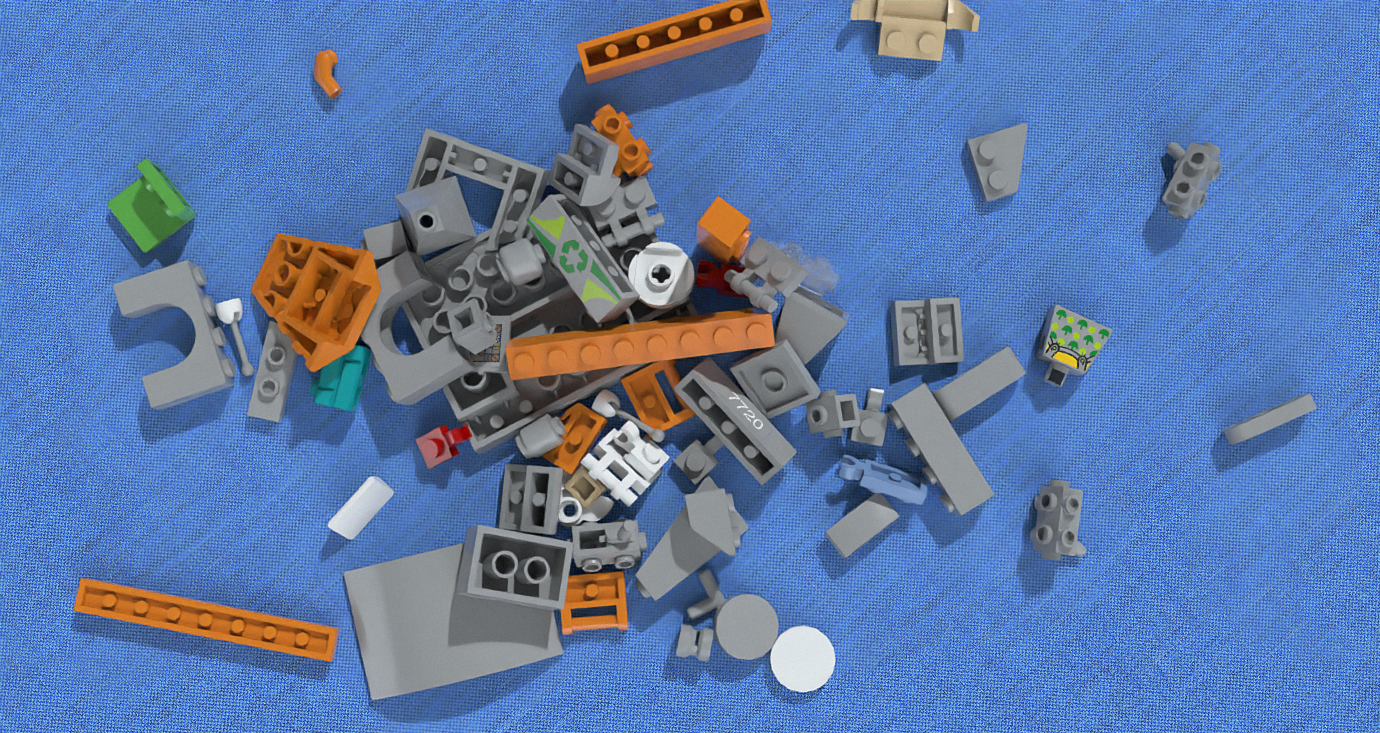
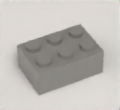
[456,525,574,610]

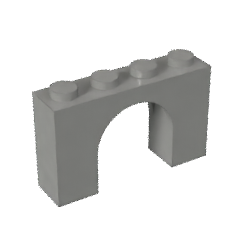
[360,250,476,406]
[113,260,236,410]

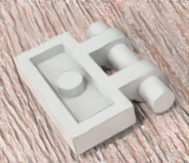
[580,428,662,507]

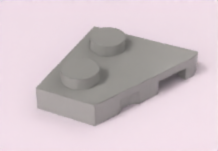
[966,123,1028,203]

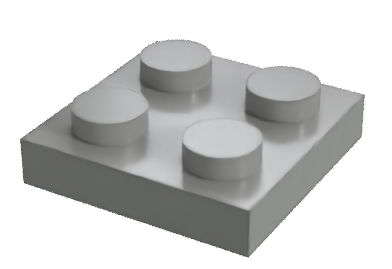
[730,339,821,419]

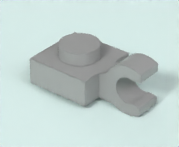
[849,388,888,446]
[673,435,724,484]

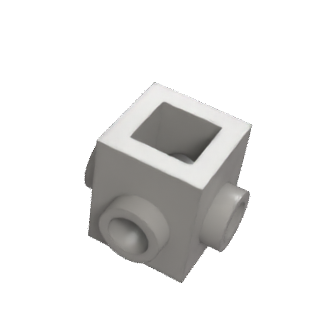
[805,390,861,438]

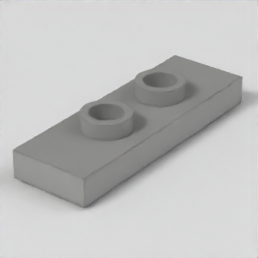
[247,321,298,423]

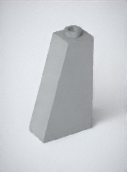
[635,476,749,601]

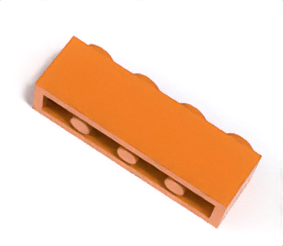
[697,196,752,265]

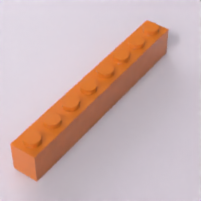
[505,307,775,381]

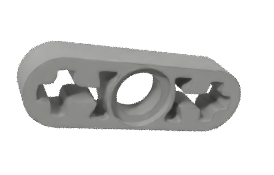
[1223,393,1317,445]

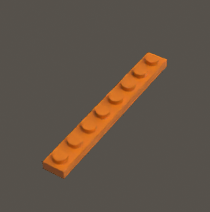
[73,578,340,662]

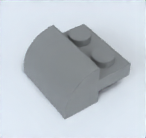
[548,124,621,206]
[499,464,563,535]

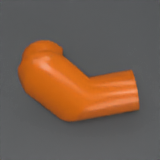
[314,49,343,99]

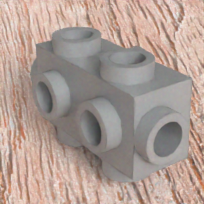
[1162,142,1222,220]
[1030,480,1087,561]
[567,519,647,572]

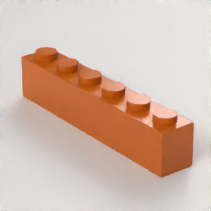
[576,0,772,85]

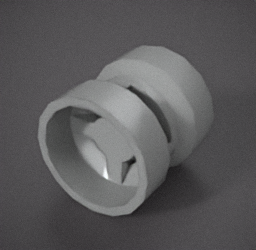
[676,624,714,662]

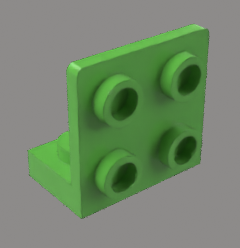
[107,158,197,253]

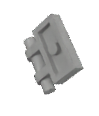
[588,175,666,249]
[724,236,808,313]

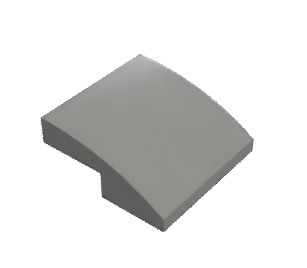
[890,298,964,367]

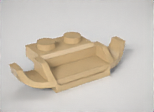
[850,0,980,61]

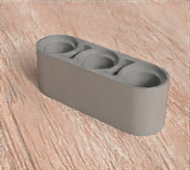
[932,346,1026,422]

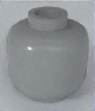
[495,238,546,286]

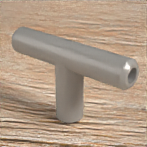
[687,568,725,620]

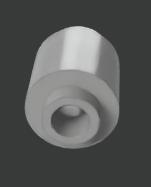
[515,414,566,459]

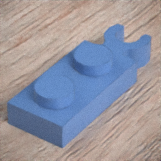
[838,455,927,505]

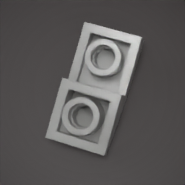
[824,493,900,559]

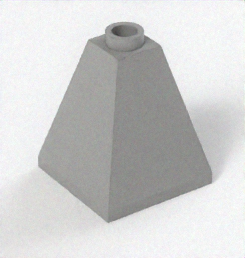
[394,176,477,256]
[775,285,849,365]

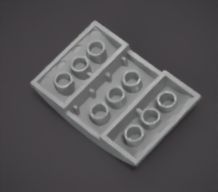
[343,530,564,700]

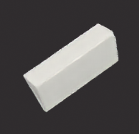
[328,476,394,540]

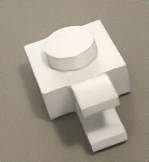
[612,421,670,481]

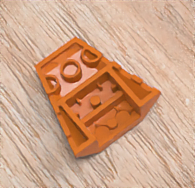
[250,233,381,372]

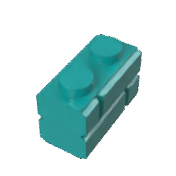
[310,345,372,413]

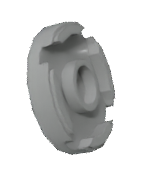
[713,594,779,660]

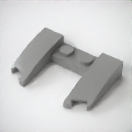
[406,128,551,251]

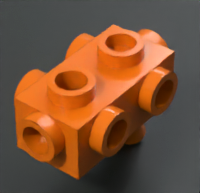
[591,104,654,179]

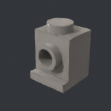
[447,298,497,354]

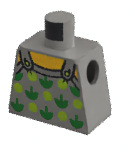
[1037,304,1113,388]

